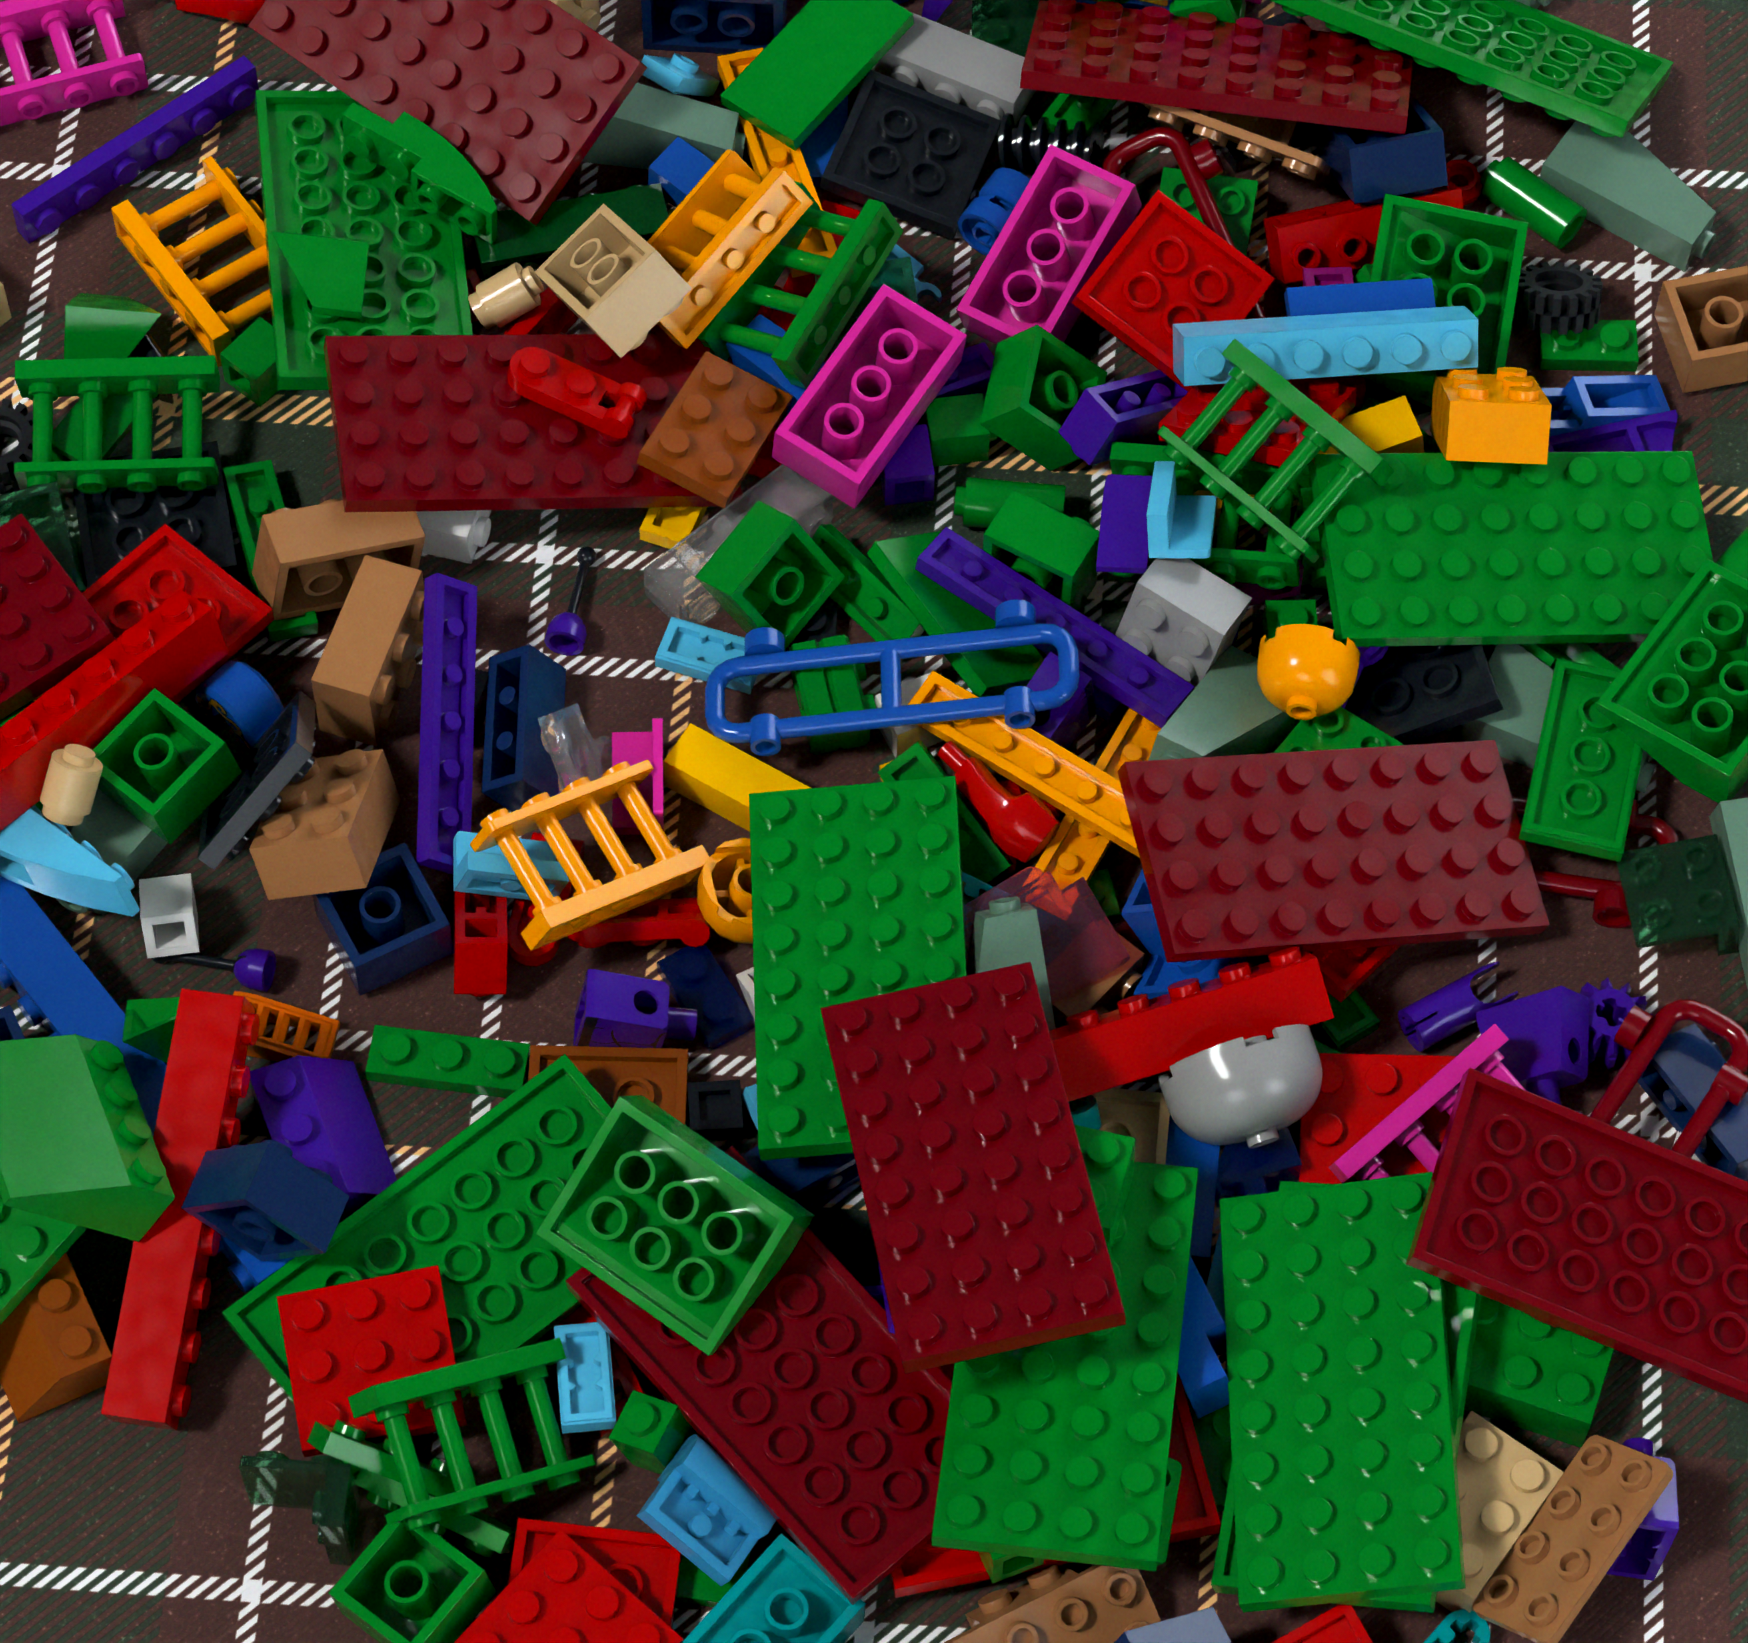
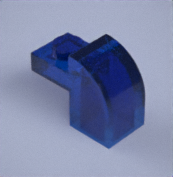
[1215,1126,1302,1208]

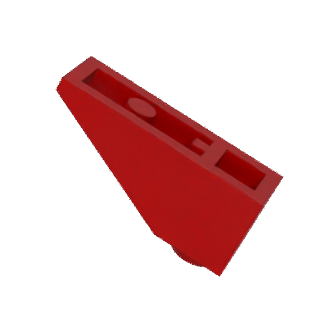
[454,891,508,997]

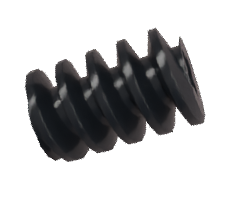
[998,113,1104,177]

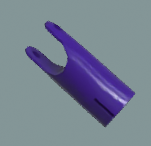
[1398,961,1519,1052]

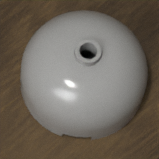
[1157,1024,1322,1149]

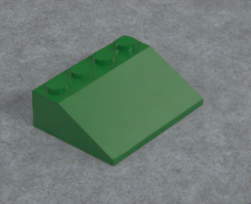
[1357,193,1528,408]
[1596,558,1748,803]
[0,1034,175,1242]
[536,1095,815,1356]

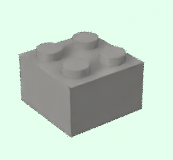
[1115,558,1252,689]

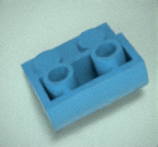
[636,1434,776,1586]

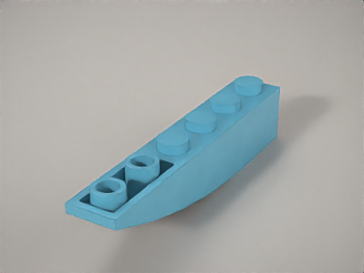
[0,805,140,917]

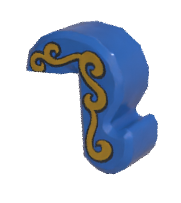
[195,660,284,751]

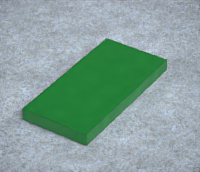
[720,0,914,150]
[867,531,1044,697]
[1519,658,1643,862]

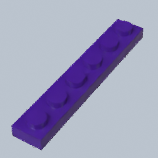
[11,55,259,244]
[915,527,1195,728]
[416,573,477,875]

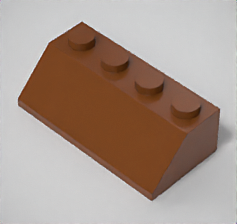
[0,1253,112,1424]

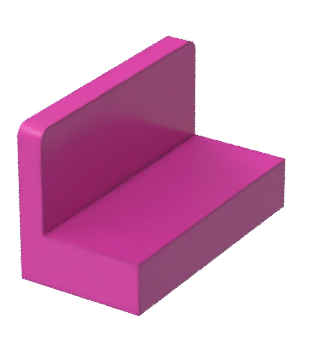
[612,718,664,835]

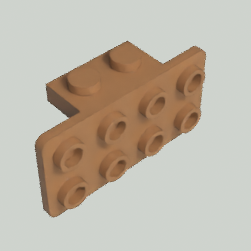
[1142,103,1331,181]
[1472,1435,1673,1643]
[944,1564,1161,1643]

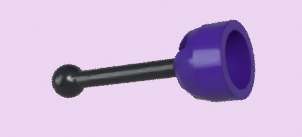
[544,546,596,656]
[151,948,276,992]

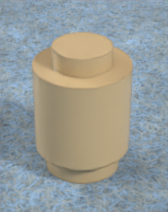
[468,262,544,330]
[40,744,103,826]

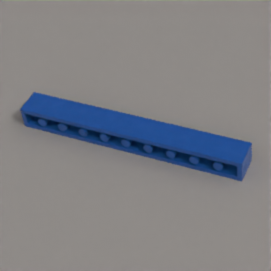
[0,876,294,1294]

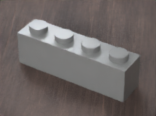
[867,12,1036,126]

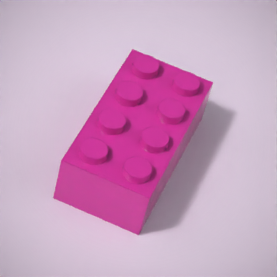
[956,145,1142,344]
[772,284,967,509]

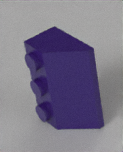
[250,1055,397,1223]

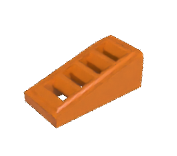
[233,990,340,1062]

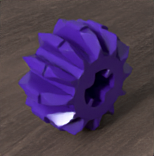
[1580,977,1653,1070]

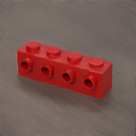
[1264,180,1464,287]

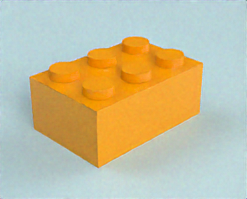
[1430,367,1552,465]

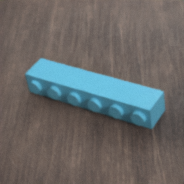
[1173,306,1478,386]

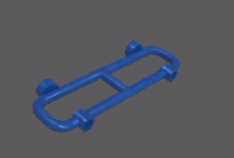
[705,599,1080,756]

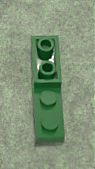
[342,102,497,244]

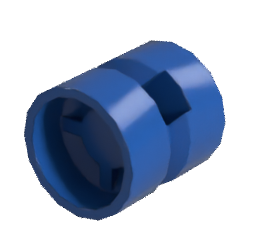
[958,167,1030,256]

